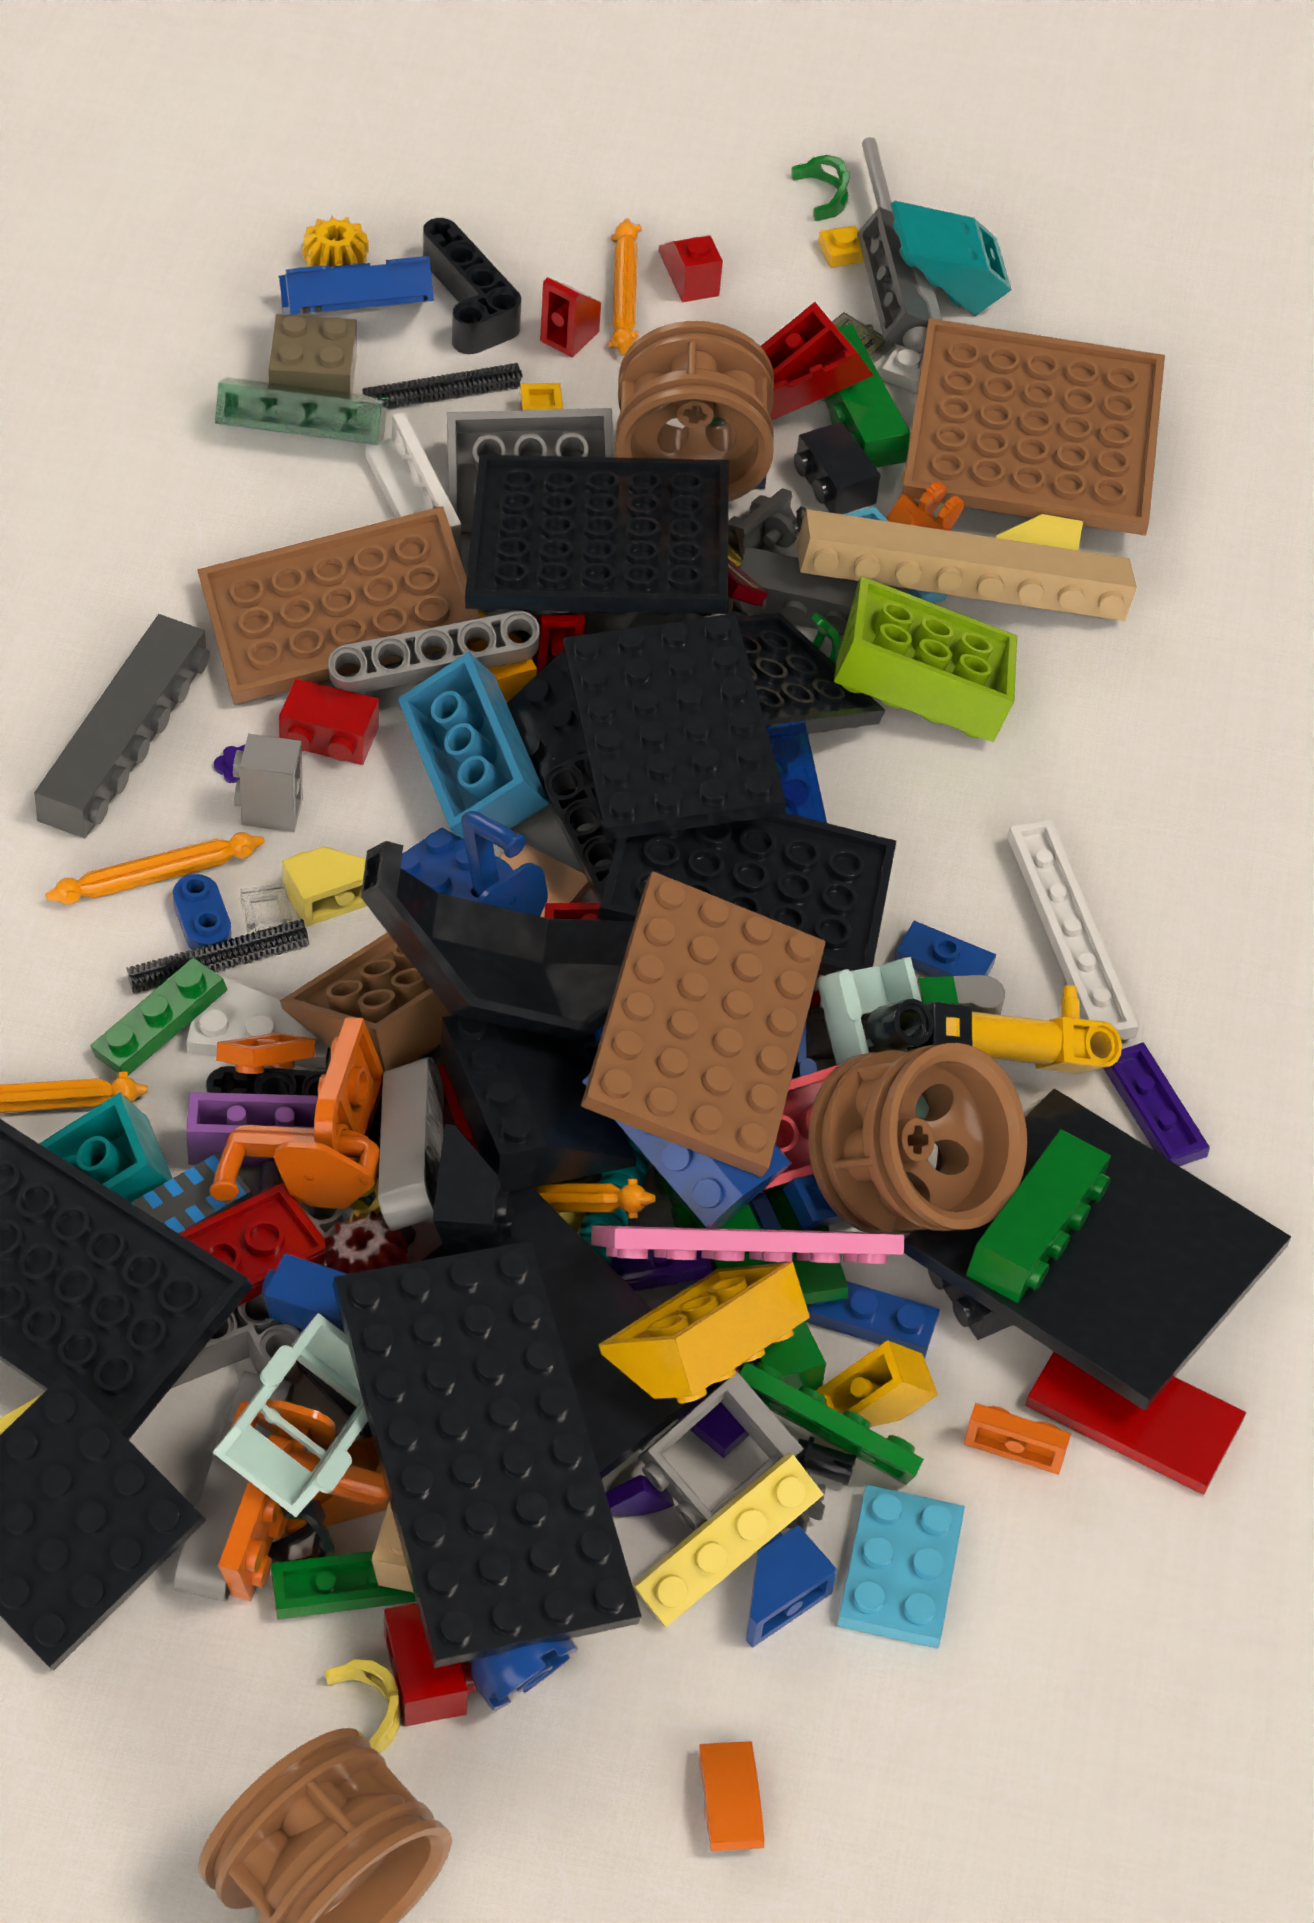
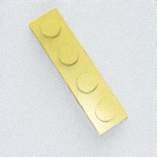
[632,1453,824,1627]

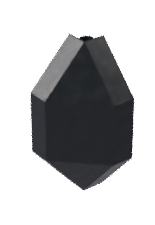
[361,841,635,1041]

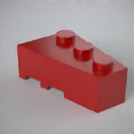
[760,302,874,421]

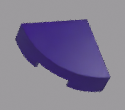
[606,1474,674,1516]

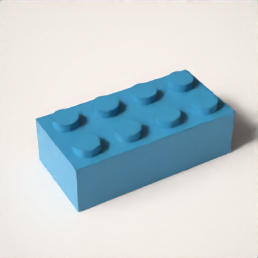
[397,652,549,839]

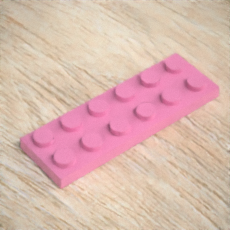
[591,1226,904,1264]

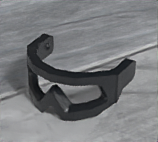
[267,1499,334,1563]

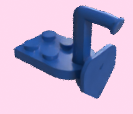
[401,811,548,917]

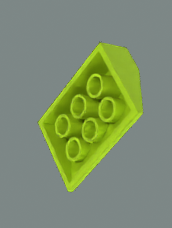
[834,576,1018,742]

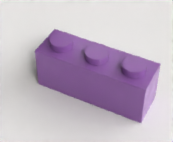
[186,1092,318,1166]

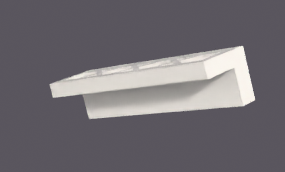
[365,412,461,559]

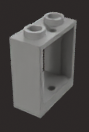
[638,1372,804,1530]

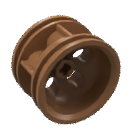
[615,321,774,502]
[808,1043,1027,1234]
[198,1728,452,1923]

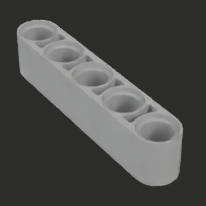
[328,611,539,694]
[378,1057,444,1231]
[174,1371,294,1601]

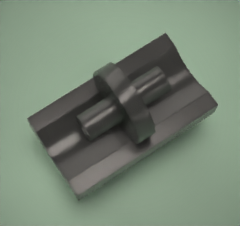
[728,488,799,560]

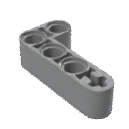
[172,1295,303,1388]

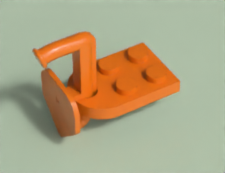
[210,1017,384,1209]
[218,1399,389,1602]

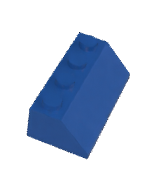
[582,1074,792,1228]

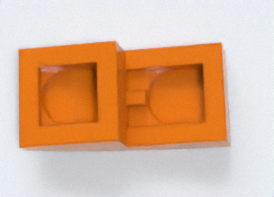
[699,1741,764,1851]

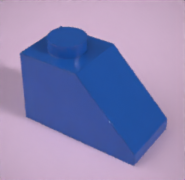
[746,1525,837,1648]

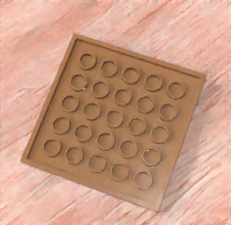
[902,318,1165,536]

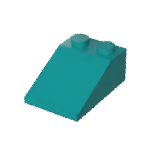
[39,1092,172,1203]

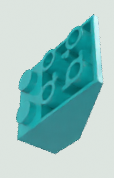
[891,201,1012,316]

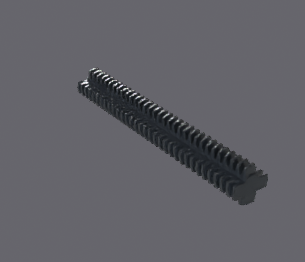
[362,363,523,412]
[126,919,310,994]

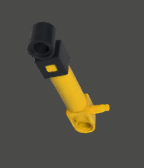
[867,985,1122,1074]

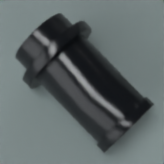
[795,1436,857,1486]

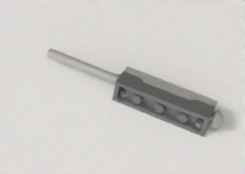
[857,137,942,354]

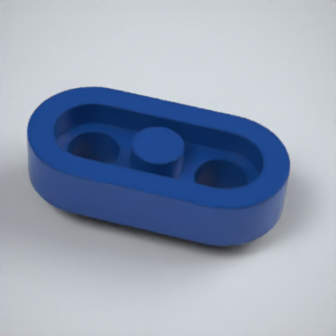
[173,874,232,950]

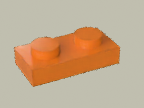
[216,1032,315,1074]
[964,1403,1071,1475]

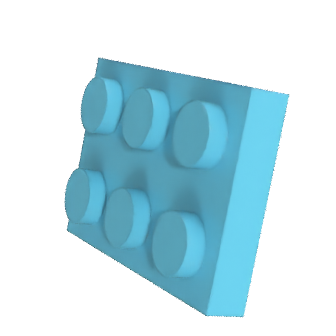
[837,1484,965,1649]

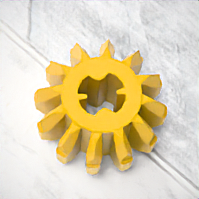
[302,216,369,267]

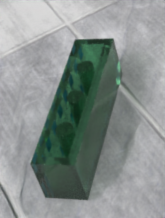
[215,377,388,445]

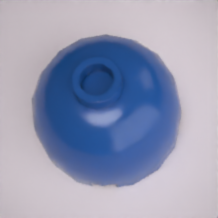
[470,1638,579,1711]

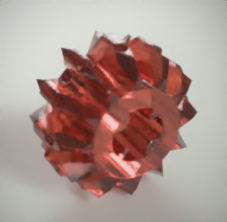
[323,1211,408,1274]

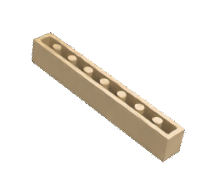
[797,509,1137,621]

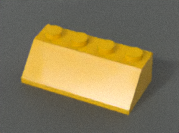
[598,1262,810,1403]

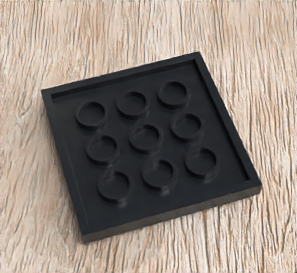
[737,613,885,739]
[0,1374,206,1670]

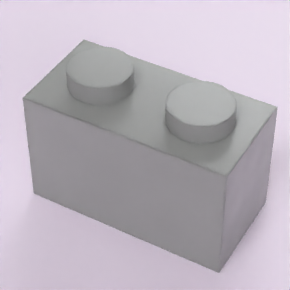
[233,733,303,832]

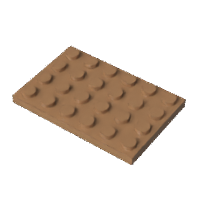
[197,506,484,705]
[581,871,826,1178]

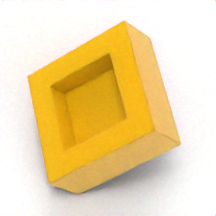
[818,225,864,268]
[520,383,563,410]

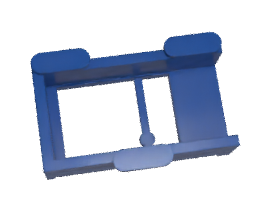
[278,256,434,315]

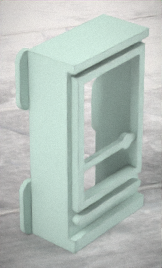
[814,957,929,1120]
[212,1313,368,1517]

